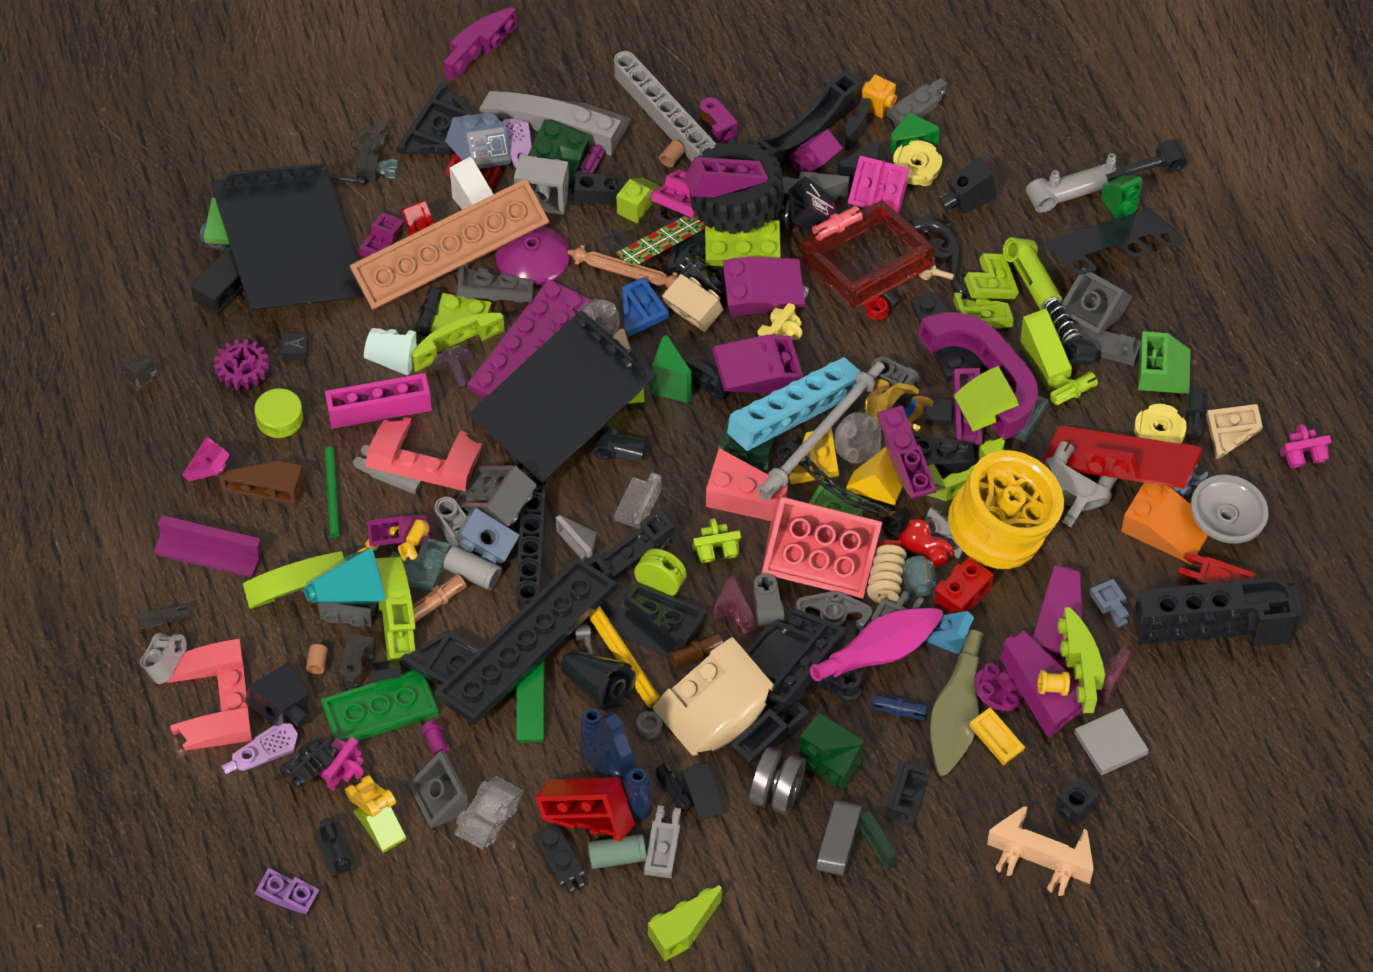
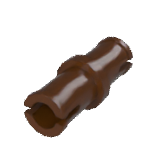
[669,633,723,668]

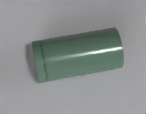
[588,834,646,869]

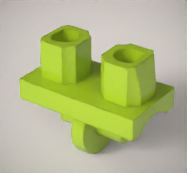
[692,518,741,563]

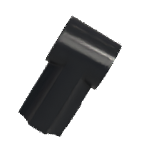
[687,356,729,400]
[593,426,647,462]

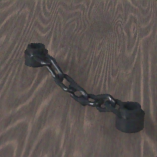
[777,441,905,534]

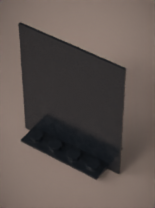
[211,163,365,310]
[469,307,657,482]

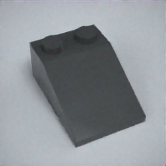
[455,466,537,526]

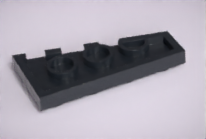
[911,293,989,383]

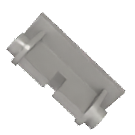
[924,507,963,559]

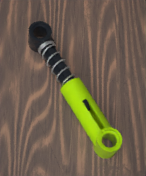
[1003,237,1097,365]

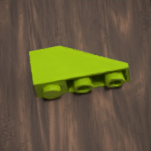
[648,885,722,961]

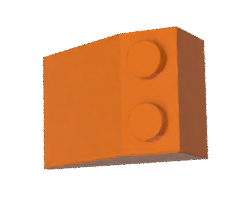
[1121,483,1209,565]

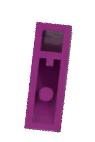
[684,157,768,197]
[952,368,982,445]

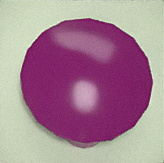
[974,663,1023,711]

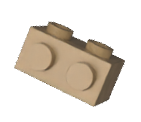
[662,274,723,332]

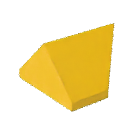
[846,447,903,505]

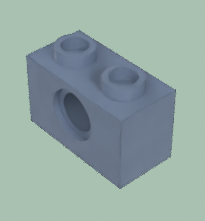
[454,508,519,565]

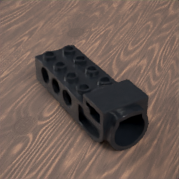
[1133,578,1302,647]

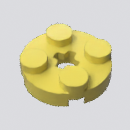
[893,140,942,186]
[1134,404,1186,444]

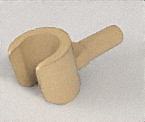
[919,261,955,280]

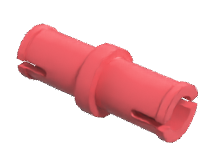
[812,206,863,241]

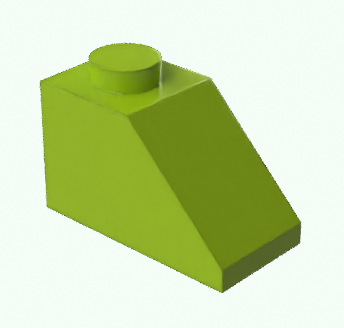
[617,177,661,224]

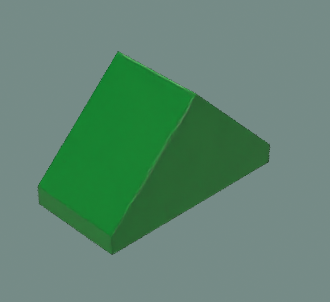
[890,112,939,153]

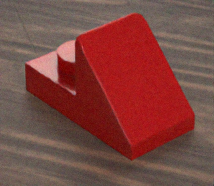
[401,200,434,236]

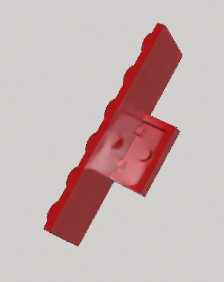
[1042,426,1202,489]

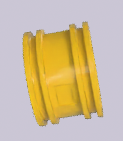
[948,450,1064,569]

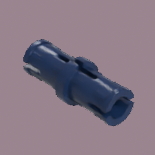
[872,693,928,721]

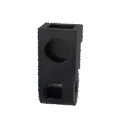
[572,173,618,205]

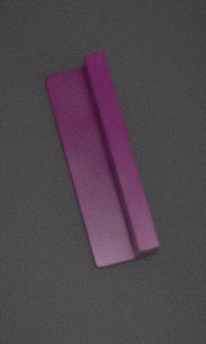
[154,515,263,578]

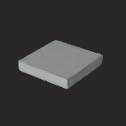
[1074,708,1149,776]

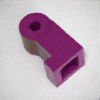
[700,97,738,144]

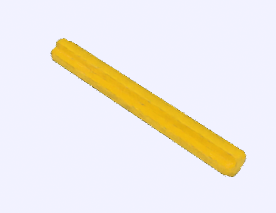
[588,606,660,708]

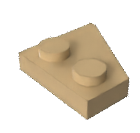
[1206,404,1263,459]

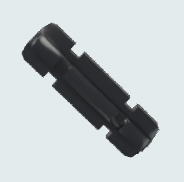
[656,763,692,812]

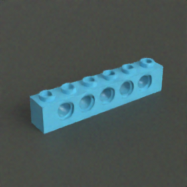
[727,357,861,451]

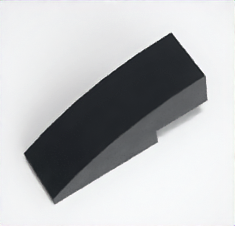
[731,701,811,764]

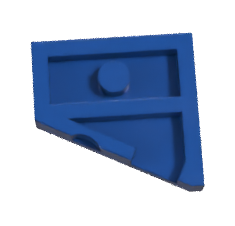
[622,277,669,337]

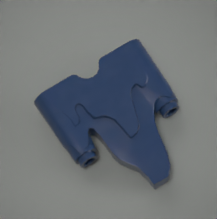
[581,708,652,821]

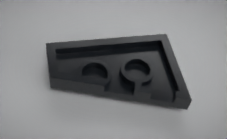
[914,433,975,471]
[624,582,707,649]

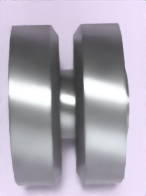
[749,746,806,815]

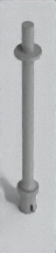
[757,361,884,501]

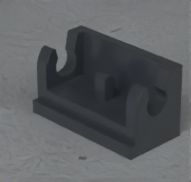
[885,760,928,827]

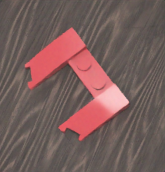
[366,418,482,491]
[167,639,252,750]

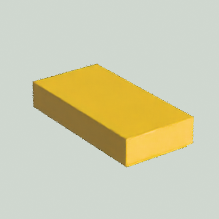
[969,707,1025,766]

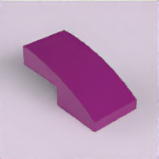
[359,212,405,257]

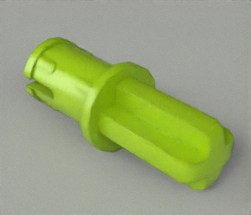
[1050,371,1098,405]

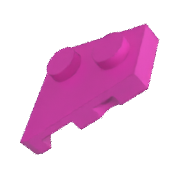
[182,437,230,481]

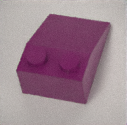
[723,257,805,317]

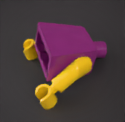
[356,515,433,561]

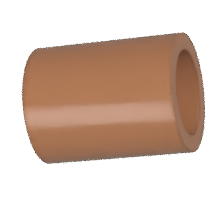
[659,140,685,167]
[306,644,328,674]

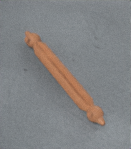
[568,245,678,288]

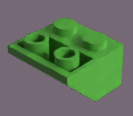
[1138,331,1190,394]

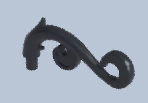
[899,217,974,297]

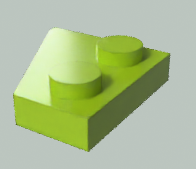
[430,293,492,333]
[954,293,1014,329]

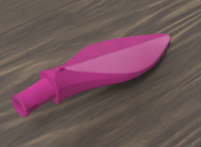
[810,608,943,681]

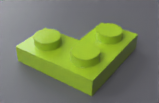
[964,253,1019,299]

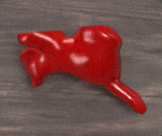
[877,519,954,571]

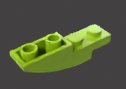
[375,557,416,661]
[1058,607,1105,713]

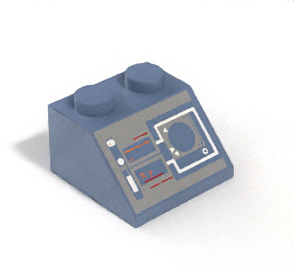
[445,112,511,169]

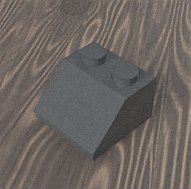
[1061,268,1133,335]

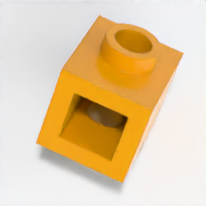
[861,75,897,119]

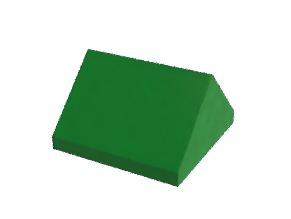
[652,335,691,403]

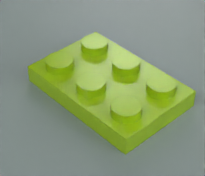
[705,220,780,266]

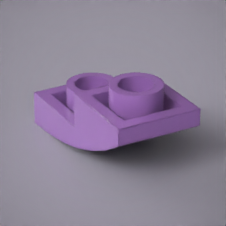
[255,868,319,914]

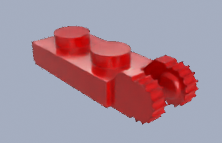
[1178,552,1256,584]

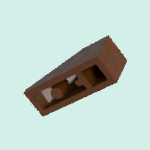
[219,461,304,505]

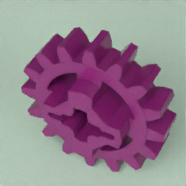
[214,339,269,390]

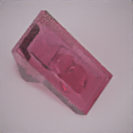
[714,576,754,634]
[1097,647,1131,705]

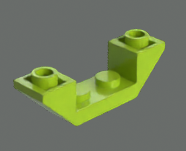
[927,438,1005,501]

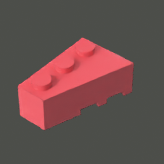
[706,448,788,521]

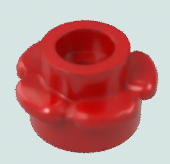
[865,297,890,320]

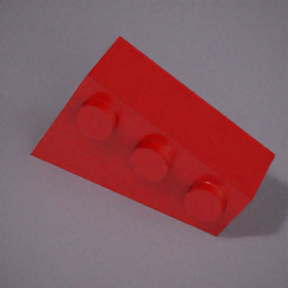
[535,777,635,842]

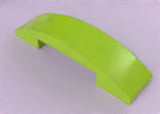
[412,313,505,372]
[243,551,344,609]

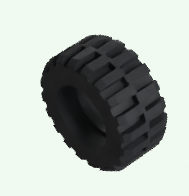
[689,140,784,234]

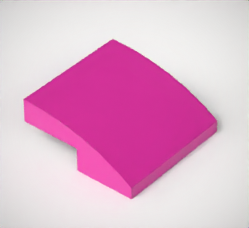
[848,156,911,216]
[651,169,695,218]

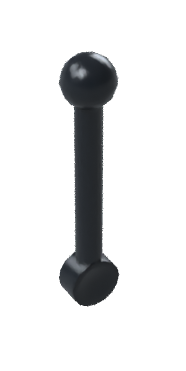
[329,175,366,186]

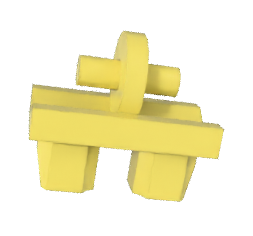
[758,303,803,340]

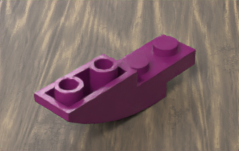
[444,7,517,81]
[877,406,937,499]

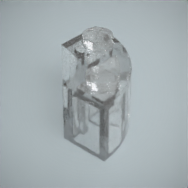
[455,776,524,850]

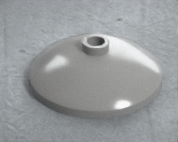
[1191,475,1268,543]

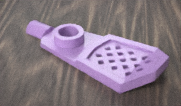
[502,118,532,168]
[221,723,298,774]

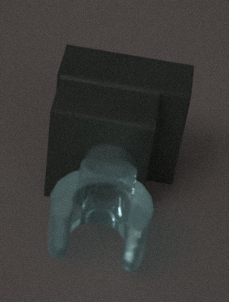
[356,148,398,182]

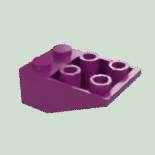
[712,334,803,394]

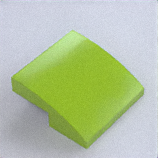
[954,366,1019,432]

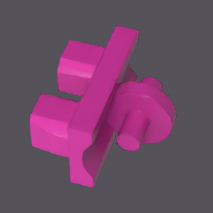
[1279,424,1331,468]
[315,737,364,791]

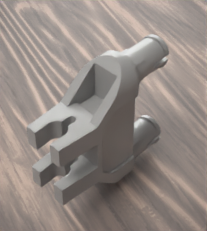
[1044,441,1118,527]

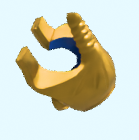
[865,379,934,433]

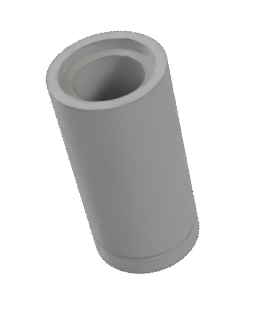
[443,545,502,591]

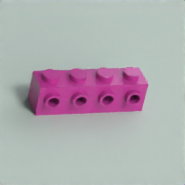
[325,373,432,429]

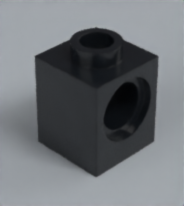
[1056,777,1100,827]

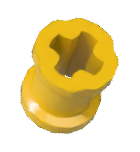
[1037,670,1070,696]

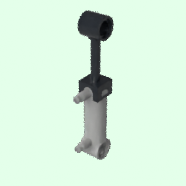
[1026,139,1188,213]

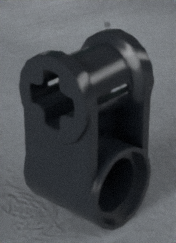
[812,669,862,702]

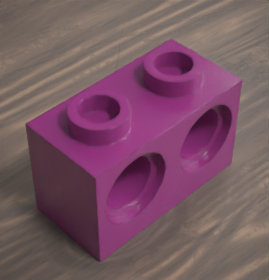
[788,129,842,172]

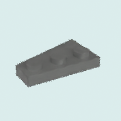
[457,264,533,303]

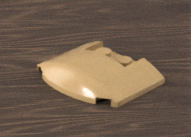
[652,637,774,756]

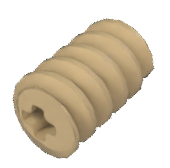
[867,545,906,603]

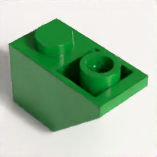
[1101,175,1142,219]

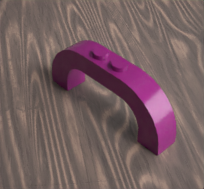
[917,312,1038,440]

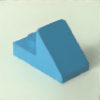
[925,611,974,653]

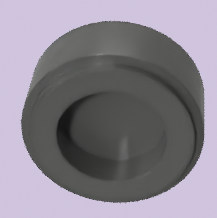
[636,711,663,739]

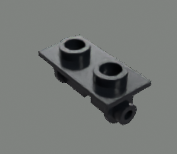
[678,254,726,297]
[313,818,358,877]

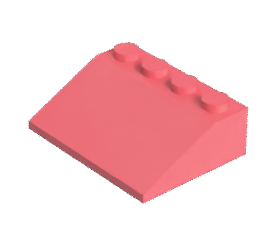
[761,496,882,598]

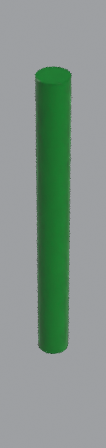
[324,447,340,539]

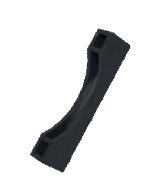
[751,70,862,166]

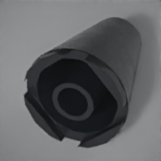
[561,650,636,713]

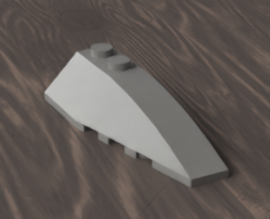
[480,91,631,156]

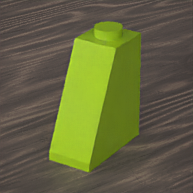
[1020,309,1072,391]

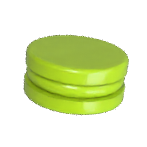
[255,388,303,438]
[634,549,686,596]

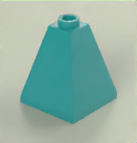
[304,549,386,605]

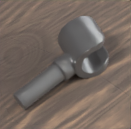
[576,625,595,655]

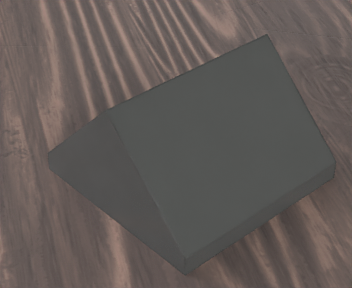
[408,751,469,828]

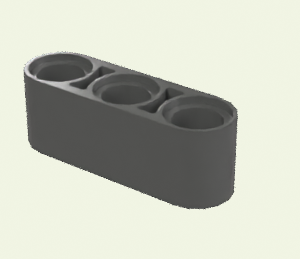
[816,799,863,876]

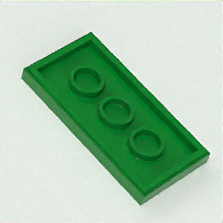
[320,670,439,742]

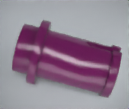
[421,721,449,757]

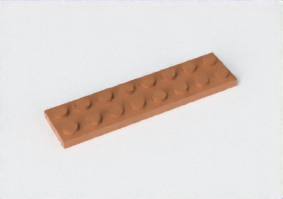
[349,178,549,311]

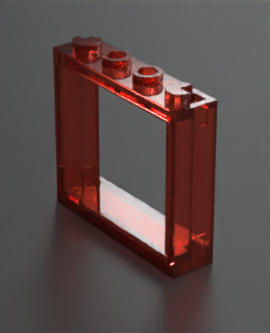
[801,200,935,309]

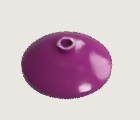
[495,226,570,287]

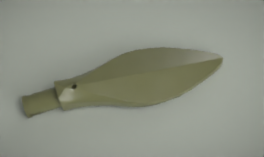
[930,630,984,777]

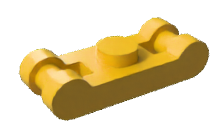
[345,775,396,817]

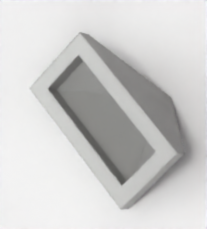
[556,515,597,562]

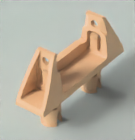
[987,806,1093,896]

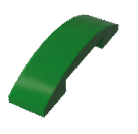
[517,659,545,743]

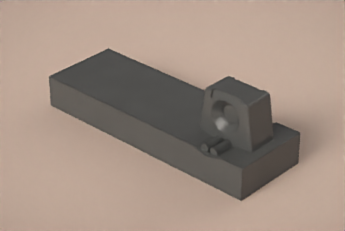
[1061,322,1141,366]

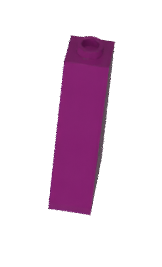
[1032,565,1082,668]
[999,631,1083,738]

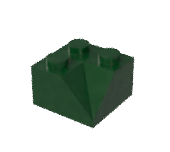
[528,119,590,189]
[799,713,864,790]

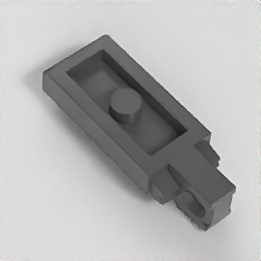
[887,78,947,125]

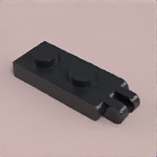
[532,824,585,894]

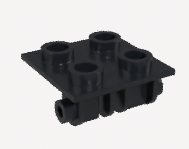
[275,738,337,789]

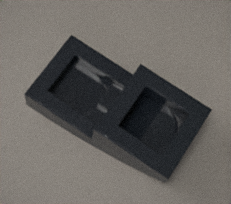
[845,98,870,150]
[681,763,725,821]

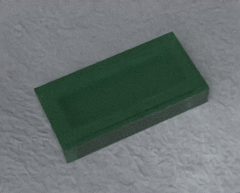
[860,811,897,871]

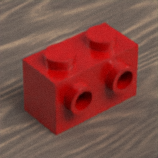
[935,557,994,614]

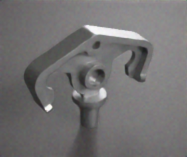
[796,591,872,633]

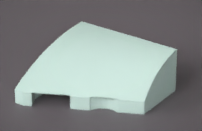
[364,328,416,376]

